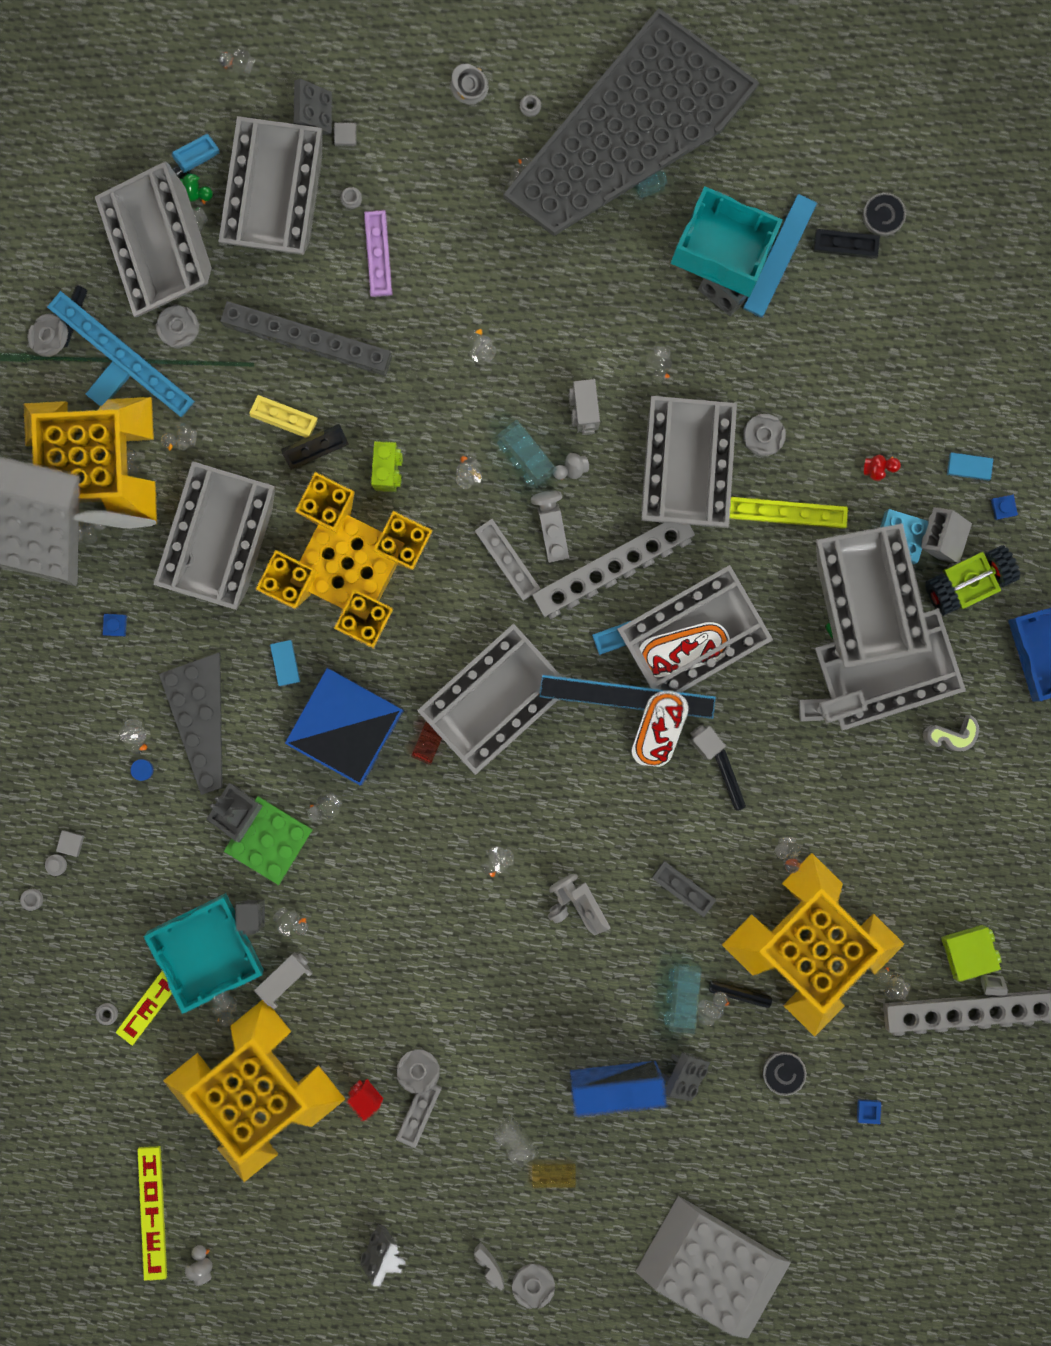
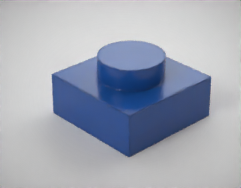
[991,494,1018,520]
[103,614,127,637]
[857,1099,881,1124]

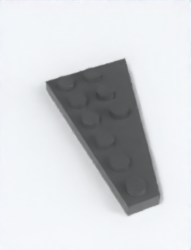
[159,652,223,795]

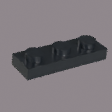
[813,229,880,259]
[281,424,349,470]

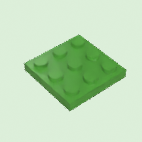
[224,796,313,885]

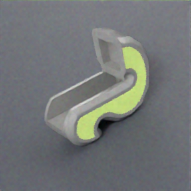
[923,715,979,751]

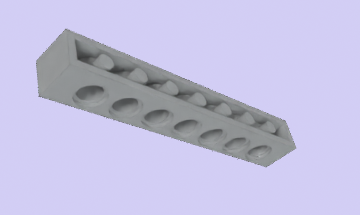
[532,523,695,619]
[883,990,1051,1036]

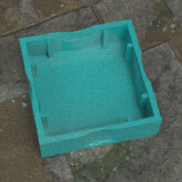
[670,186,783,297]
[144,893,264,1014]

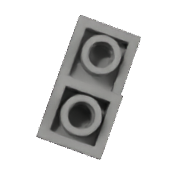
[474,1242,504,1291]

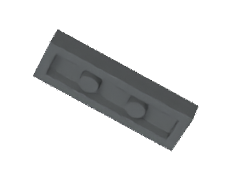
[651,861,716,917]

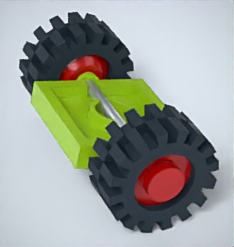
[925,545,1021,616]

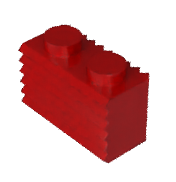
[347,1079,384,1121]

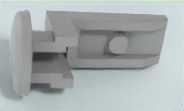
[531,490,569,562]
[549,874,611,935]

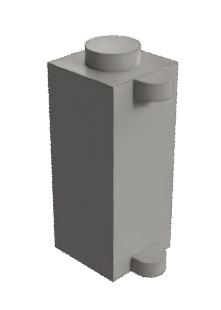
[254,952,313,1009]

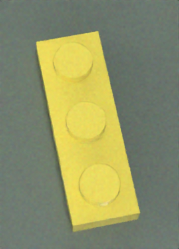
[249,395,317,438]

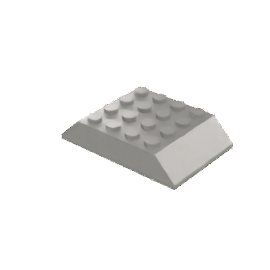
[218,116,322,255]
[95,161,212,317]
[641,396,737,528]
[0,457,79,586]
[153,461,275,610]
[816,523,932,668]
[617,565,773,692]
[815,609,966,731]
[417,623,563,775]
[635,1196,791,1338]

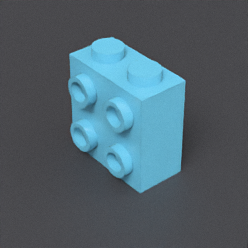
[880,509,928,565]

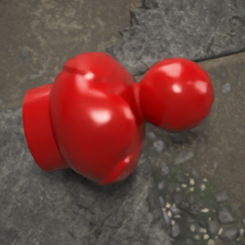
[864,455,901,481]

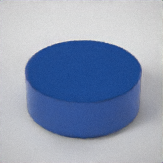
[131,759,154,781]

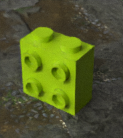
[371,441,403,492]
[941,925,1001,982]

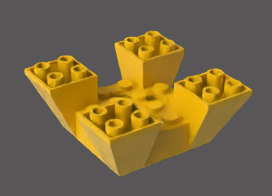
[24,397,157,524]
[256,472,432,648]
[722,853,904,1037]
[163,1000,345,1182]

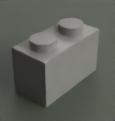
[689,725,726,760]

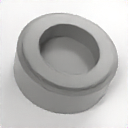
[20,889,43,911]

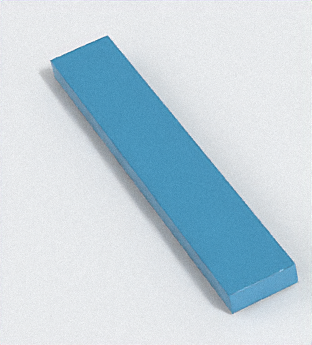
[743,194,817,318]

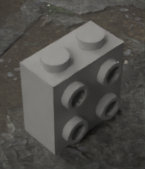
[569,379,600,435]
[921,507,972,564]

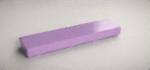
[364,210,392,297]

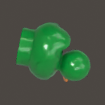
[180,174,213,204]

